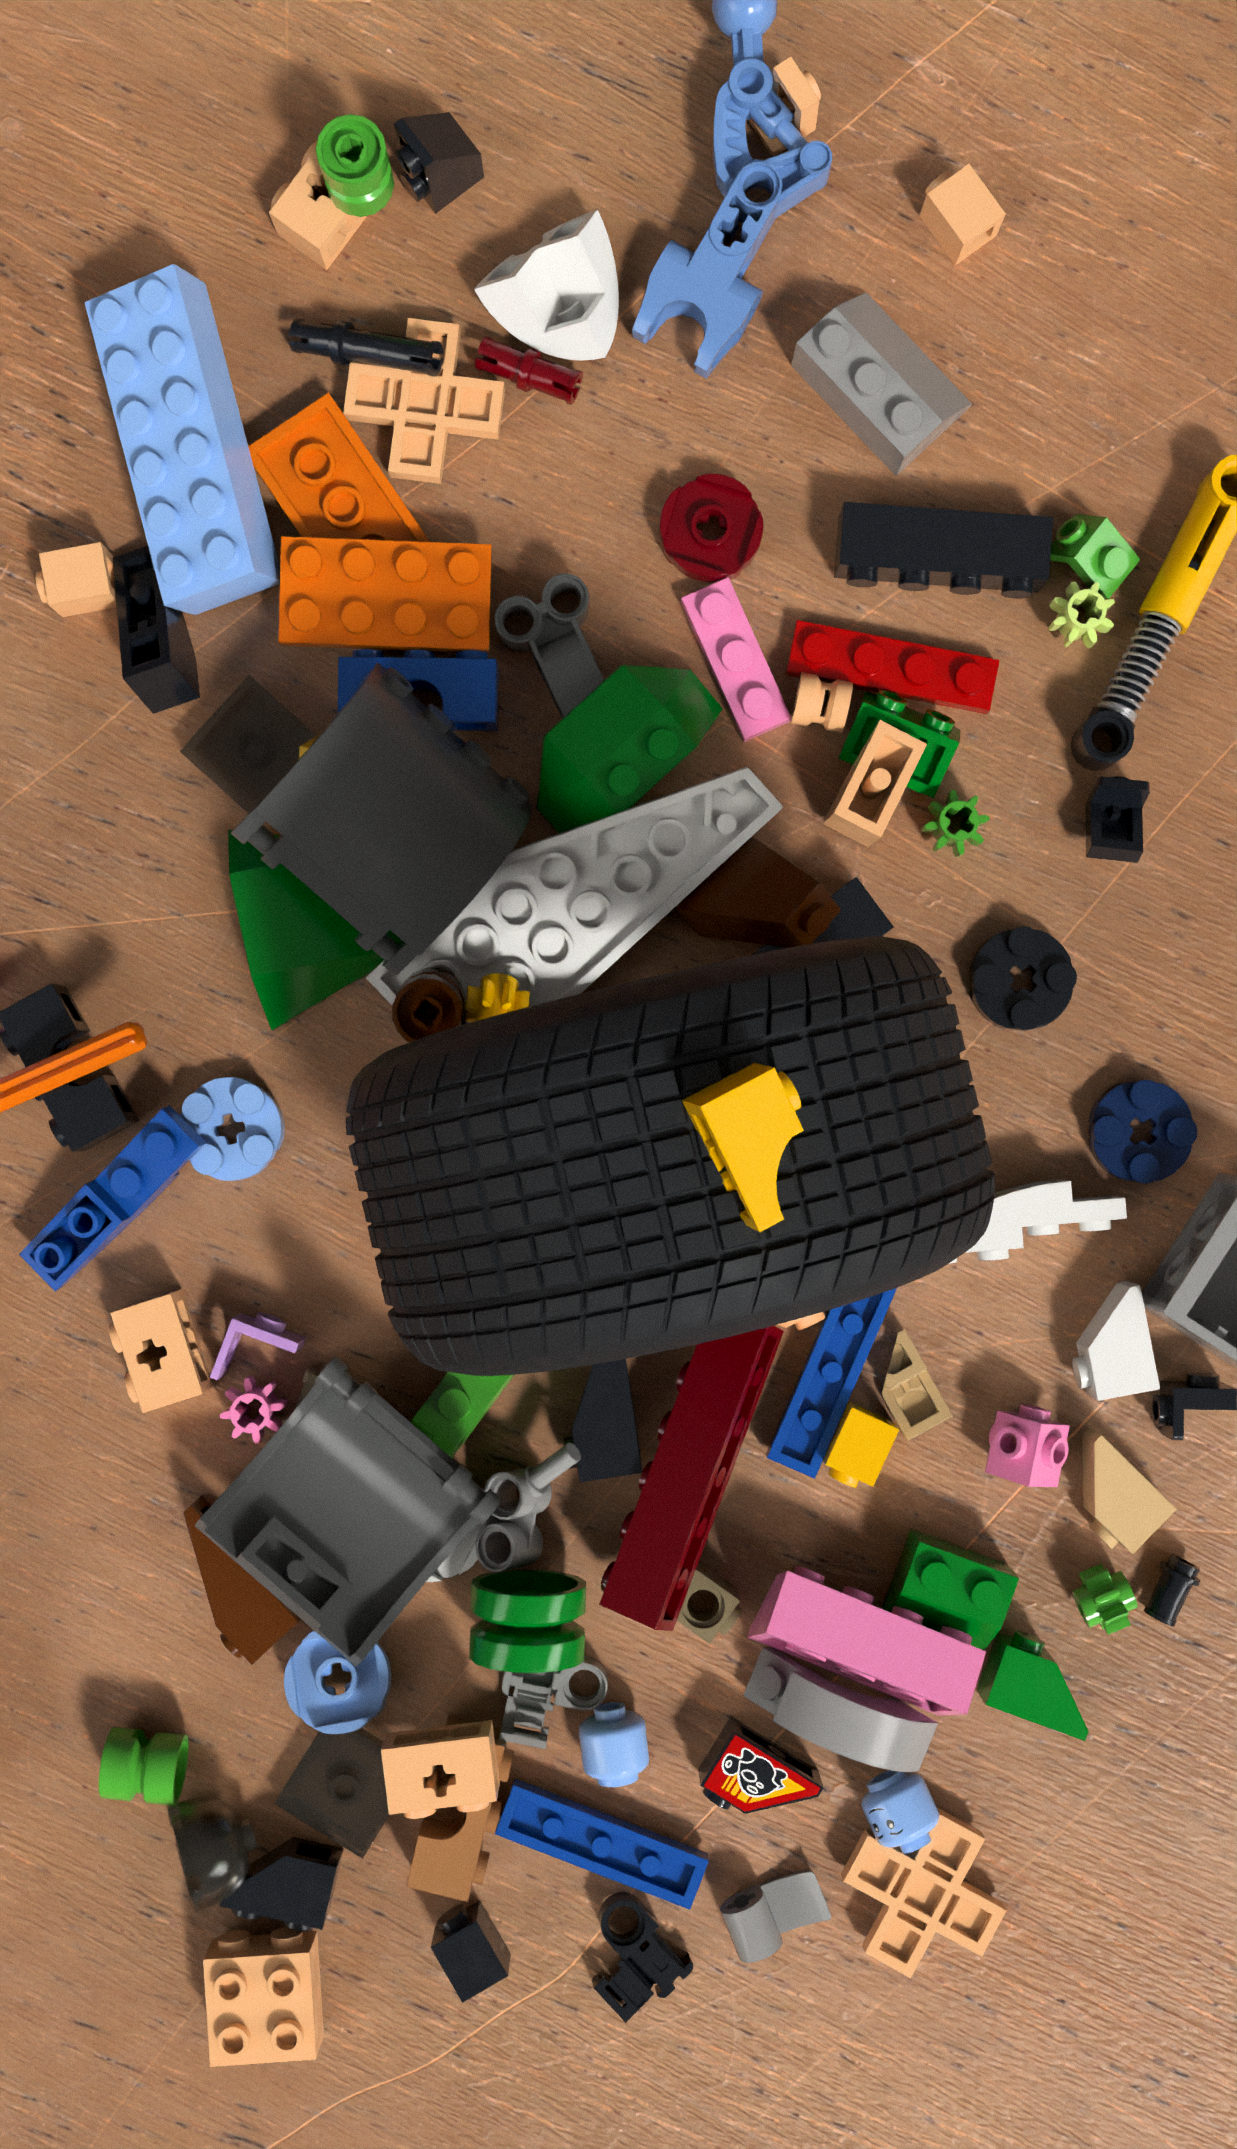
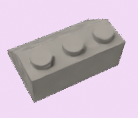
[791,292,972,476]

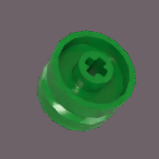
[469,1569,586,1673]

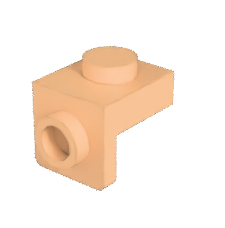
[748,57,821,156]

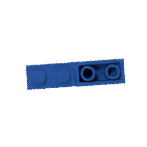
[19,1105,206,1291]

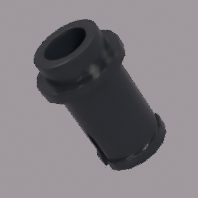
[1143,1554,1201,1627]

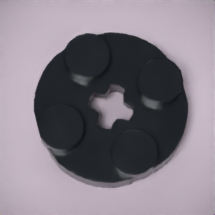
[969,926,1077,1031]

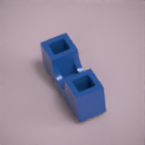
[338,649,499,731]

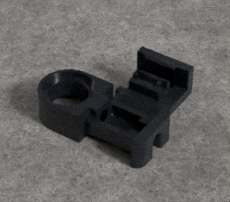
[592,1892,693,2023]

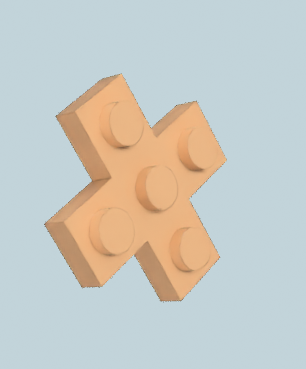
[343,318,505,484]
[841,1808,1007,1978]

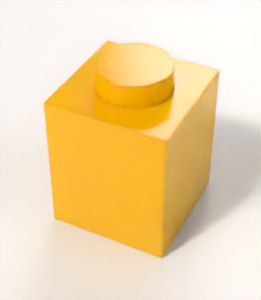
[823,1401,900,1488]

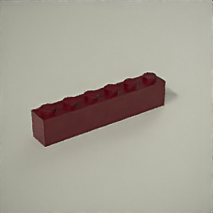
[599,1326,784,1631]

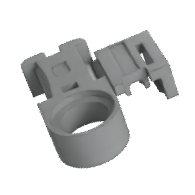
[499,1656,608,1749]

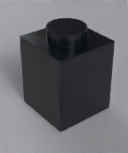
[430,1900,511,2003]

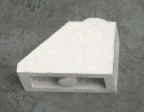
[1072,1281,1160,1401]

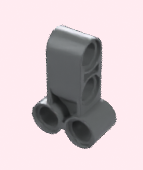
[495,573,604,718]

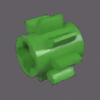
[921,790,990,857]
[1072,1564,1138,1635]

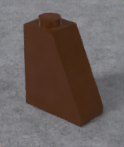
[673,836,841,948]

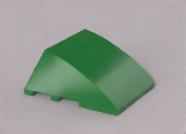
[228,829,403,1031]

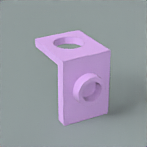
[210,1312,306,1380]

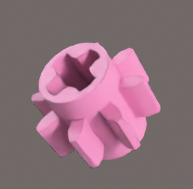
[220,1375,288,1444]

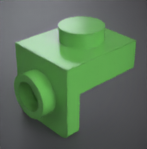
[1050,514,1140,599]

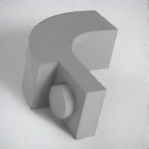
[743,1647,938,1772]

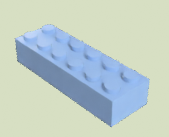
[84,264,280,615]

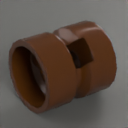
[392,968,466,1043]

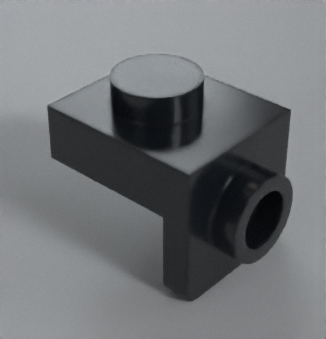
[1085,776,1150,863]
[1152,1373,1237,1440]

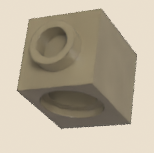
[677,1561,741,1644]

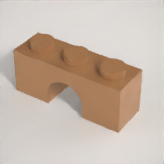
[406,1716,514,1902]

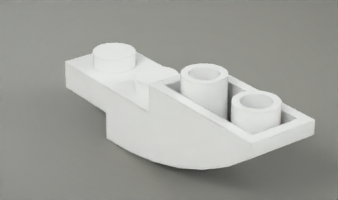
[949,1179,1127,1264]

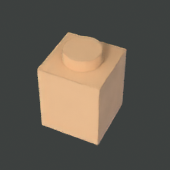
[919,164,1006,265]
[35,542,117,617]

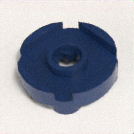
[1088,1080,1198,1184]

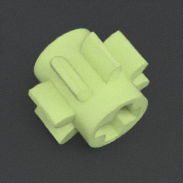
[1048,581,1115,648]

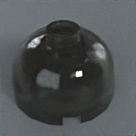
[166,1796,257,1913]

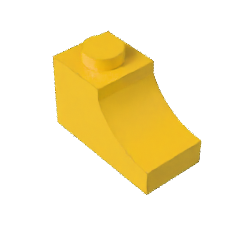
[682,1063,804,1232]

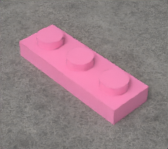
[681,577,792,743]

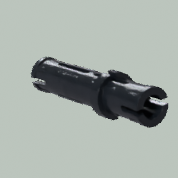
[289,318,444,377]

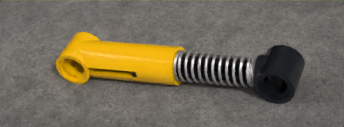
[1071,454,1237,771]

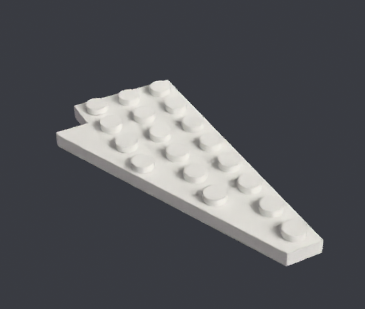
[366,767,783,1026]

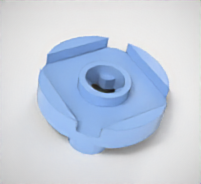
[180,1077,285,1181]
[284,1631,392,1734]

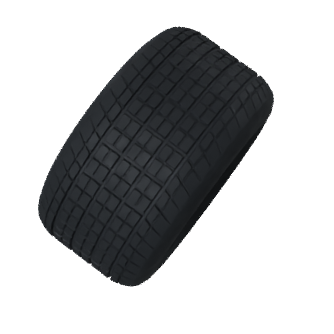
[346,936,995,1376]

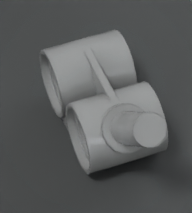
[476,1443,581,1572]

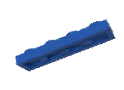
[765,1288,897,1479]
[495,1778,709,1910]

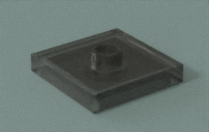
[180,675,317,813]
[274,1728,389,1859]

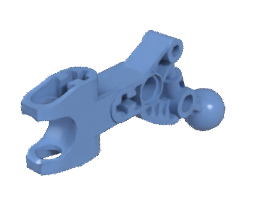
[632,0,832,379]

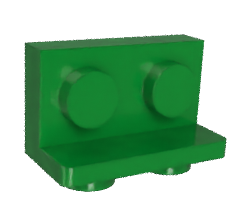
[838,689,961,798]

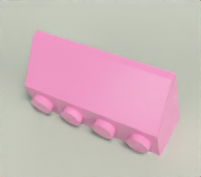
[747,1566,986,1716]

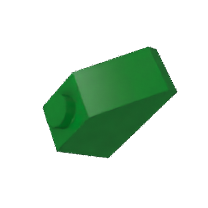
[976,1631,1089,1741]

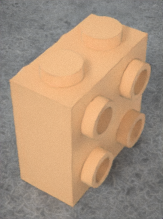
[203,1927,324,2067]

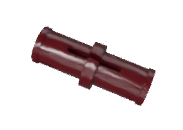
[475,336,583,405]

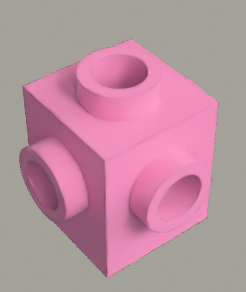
[985,1404,1070,1487]

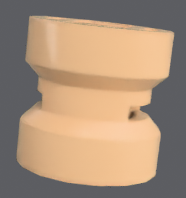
[791,672,853,734]

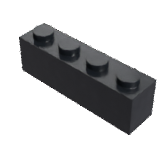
[834,502,1053,599]

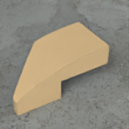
[881,1329,953,1442]

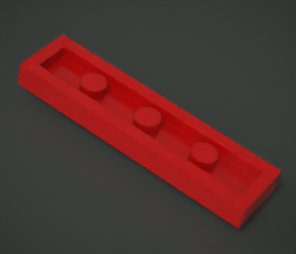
[786,620,1000,714]

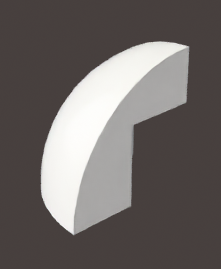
[474,209,619,361]

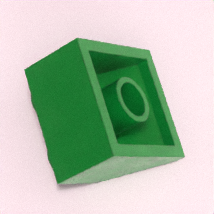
[882,1529,1019,1650]

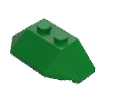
[536,665,723,834]

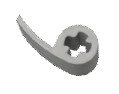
[720,1869,831,1963]

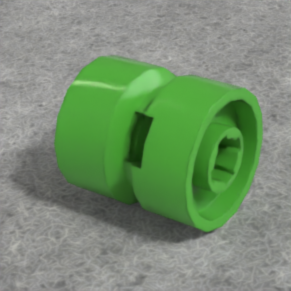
[316,114,394,217]
[98,1727,189,1806]

